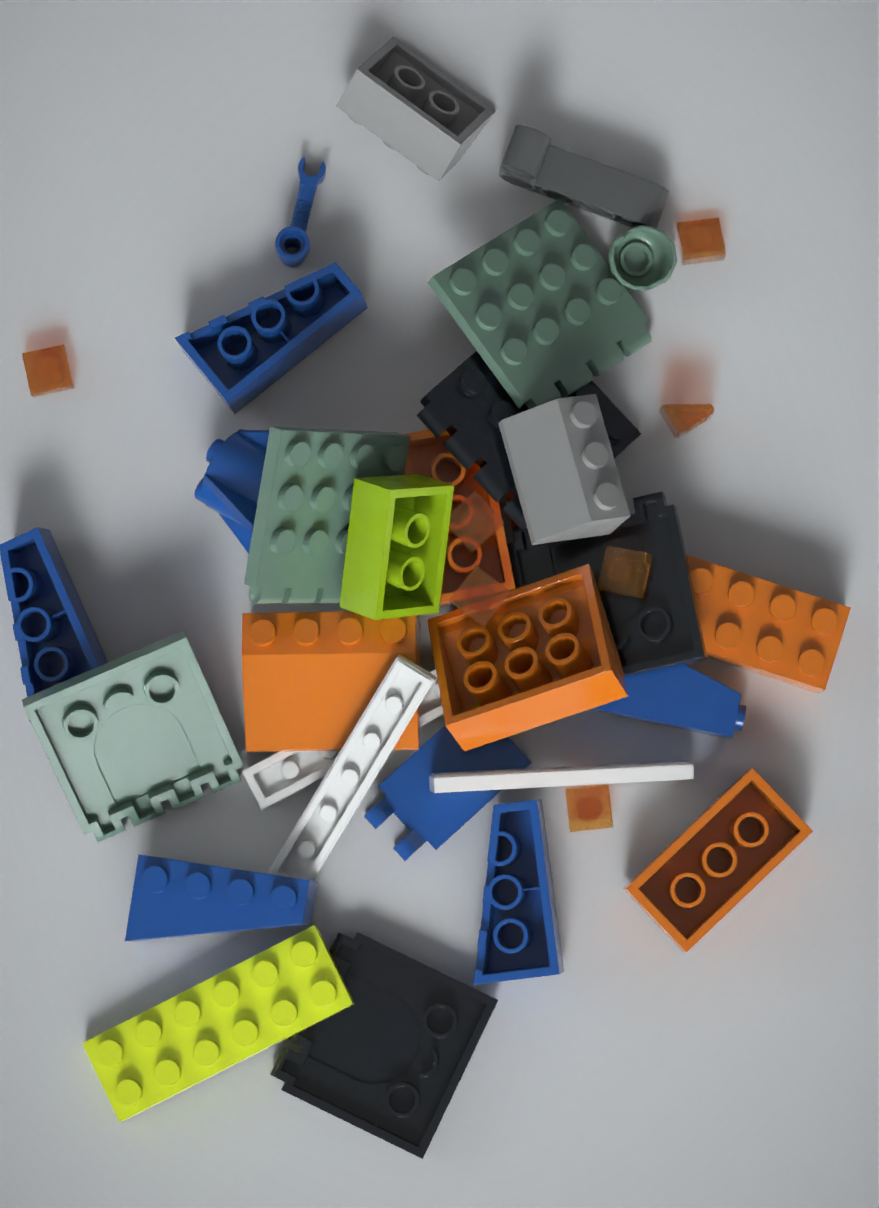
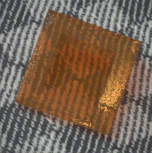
[676,217,726,265]
[659,404,715,438]

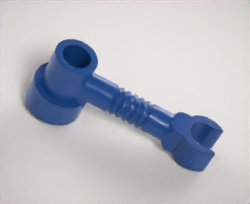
[275,157,326,267]

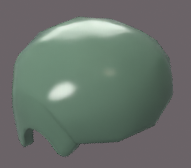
[608,225,677,291]

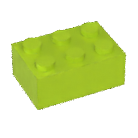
[339,474,454,620]

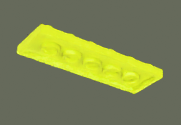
[82,925,355,1122]

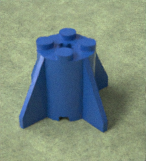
[194,429,269,554]

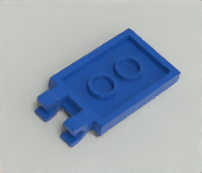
[364,725,532,861]

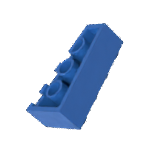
[175,262,368,414]
[0,527,108,722]
[473,799,564,985]
[125,854,318,942]

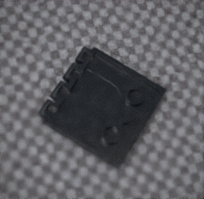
[416,351,641,531]
[507,491,708,678]
[270,932,498,1159]

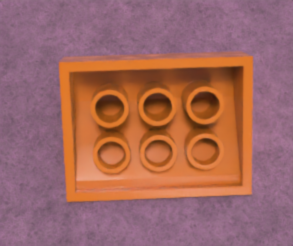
[427,564,628,751]
[242,611,421,752]

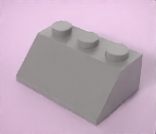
[336,37,495,181]
[498,394,630,545]

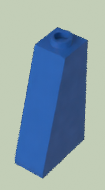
[589,664,747,739]

